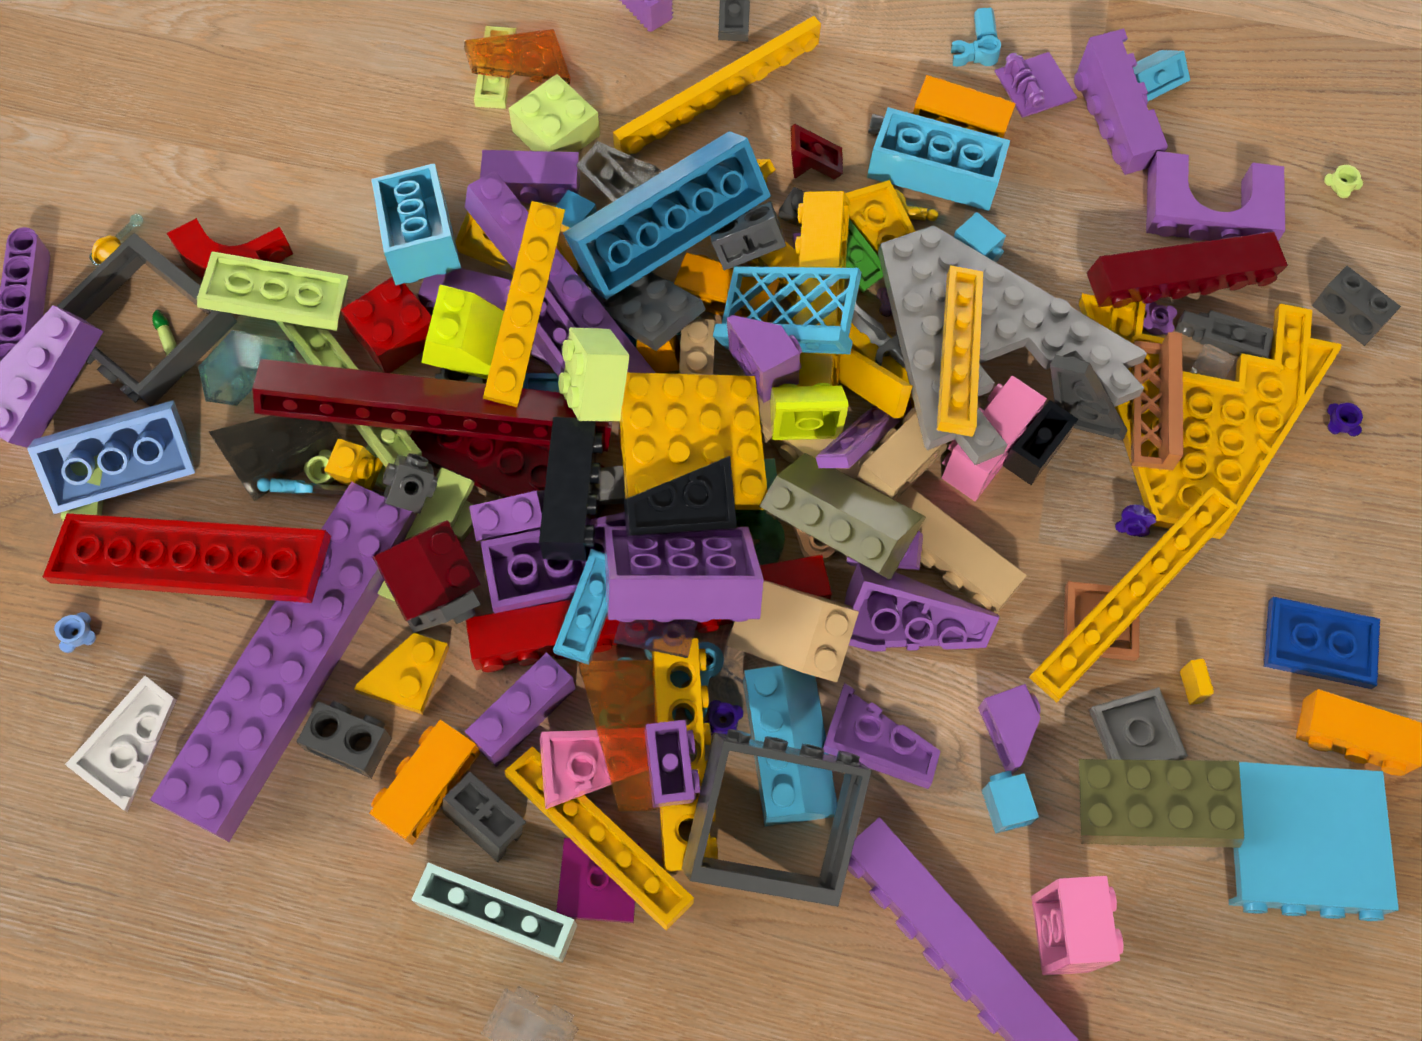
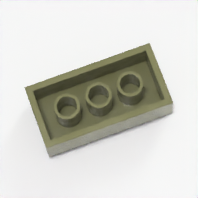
[1079,759,1244,848]

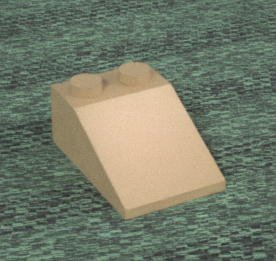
[726,580,859,682]

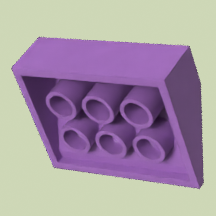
[604,526,764,622]

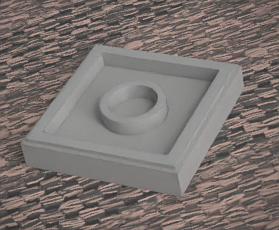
[1089,687,1188,760]

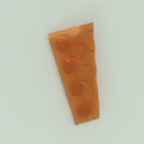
[578,660,657,811]

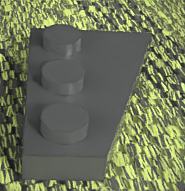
[1050,354,1127,441]

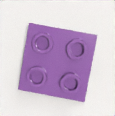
[995,52,1077,118]

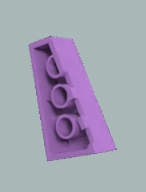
[1074,28,1168,175]
[0,305,104,448]

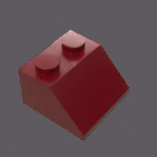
[372,520,481,621]

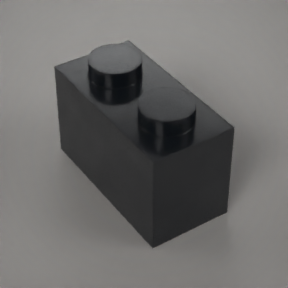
[1003,400,1078,485]

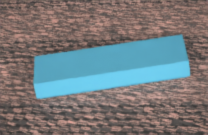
[553,549,608,665]

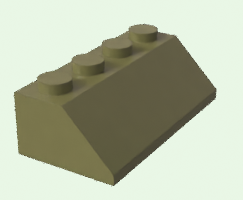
[759,453,926,580]

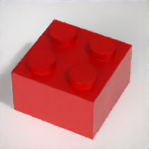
[341,277,432,373]

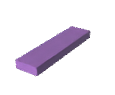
[816,399,912,468]

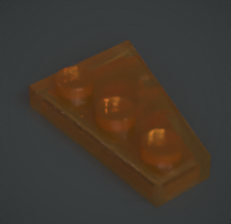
[464,29,571,86]

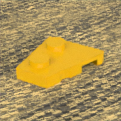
[354,633,449,714]

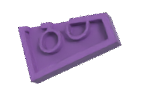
[823,682,940,789]

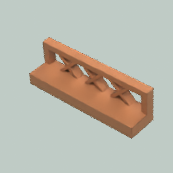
[1131,332,1183,470]

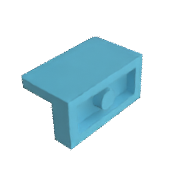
[1133,50,1190,101]

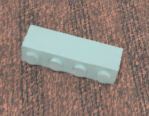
[412,863,577,963]

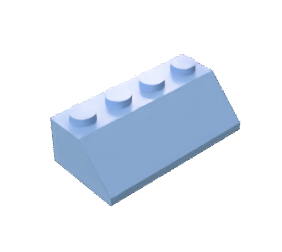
[27,400,195,514]

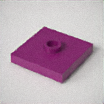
[556,838,641,923]

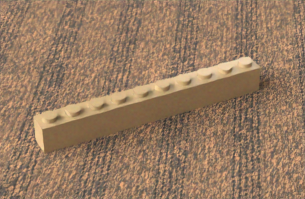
[742,374,1027,614]

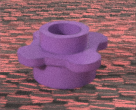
[1143,302,1177,335]

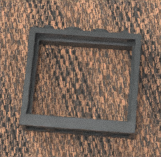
[56,233,237,407]
[681,729,872,907]

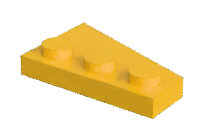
[845,180,915,253]

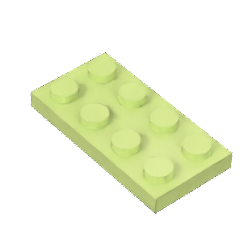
[197,251,348,331]

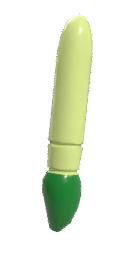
[152,310,185,378]

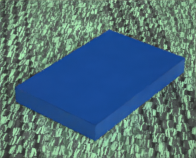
[1264,597,1380,689]

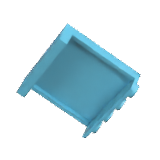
[1229,762,1399,921]

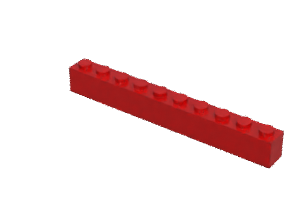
[466,554,832,672]

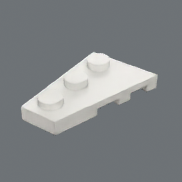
[65,676,177,812]

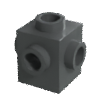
[382,453,438,514]

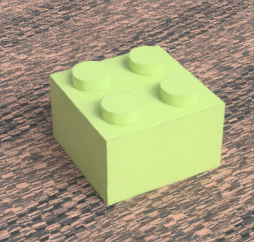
[509,74,600,152]
[558,327,630,421]

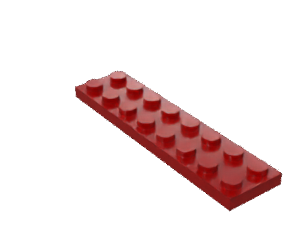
[42,513,331,603]

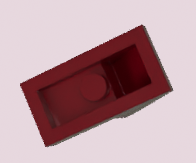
[791,124,843,180]

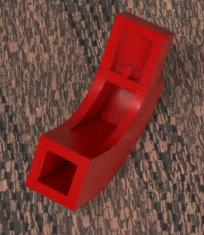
[167,218,293,279]

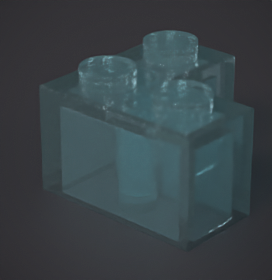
[198,330,298,406]

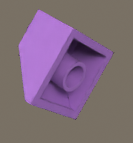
[727,315,802,403]

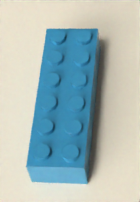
[563,131,771,300]

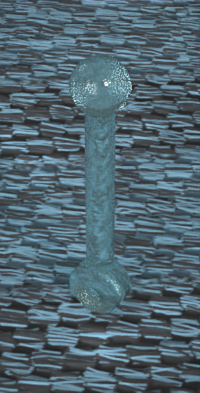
[89,214,143,265]

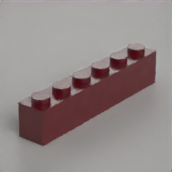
[1087,232,1288,308]

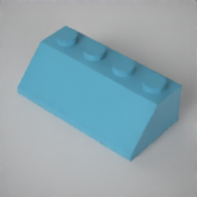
[867,107,1010,211]
[743,666,837,827]

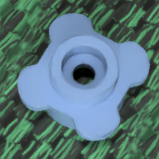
[54,612,96,653]

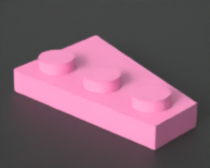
[540,728,649,809]

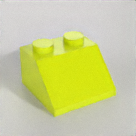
[770,383,848,440]

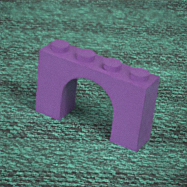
[1146,151,1285,241]

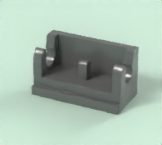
[443,772,526,862]

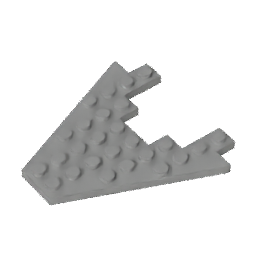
[878,225,1147,465]

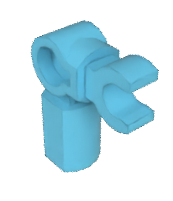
[951,7,1001,67]

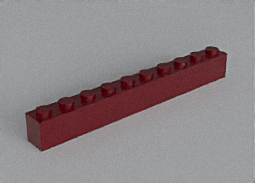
[252,359,612,452]

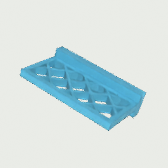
[713,266,862,354]

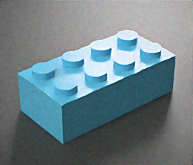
[371,163,461,285]

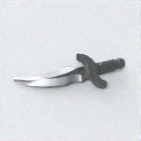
[843,289,906,370]

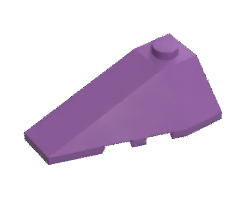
[844,563,1000,652]

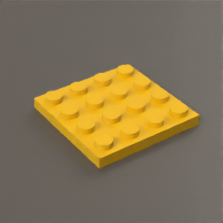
[620,372,768,510]

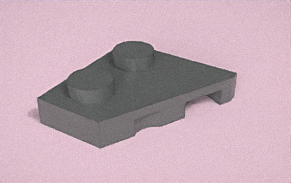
[407,590,481,633]

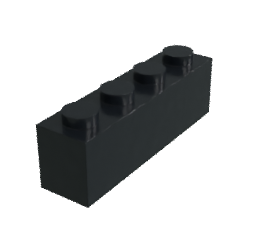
[539,417,604,561]

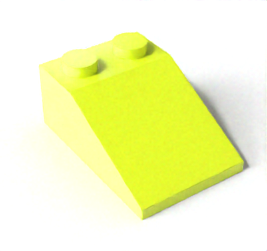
[421,284,527,388]

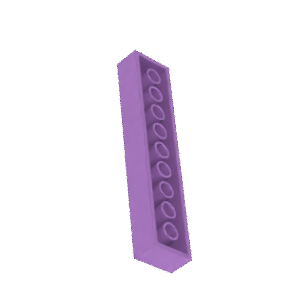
[150,482,416,842]

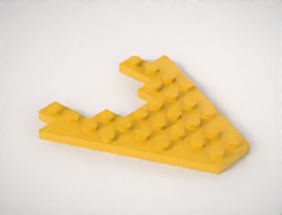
[1079,293,1342,539]

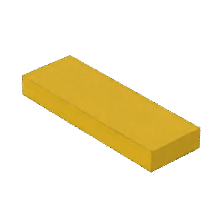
[838,348,913,418]

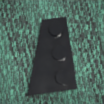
[624,456,737,537]

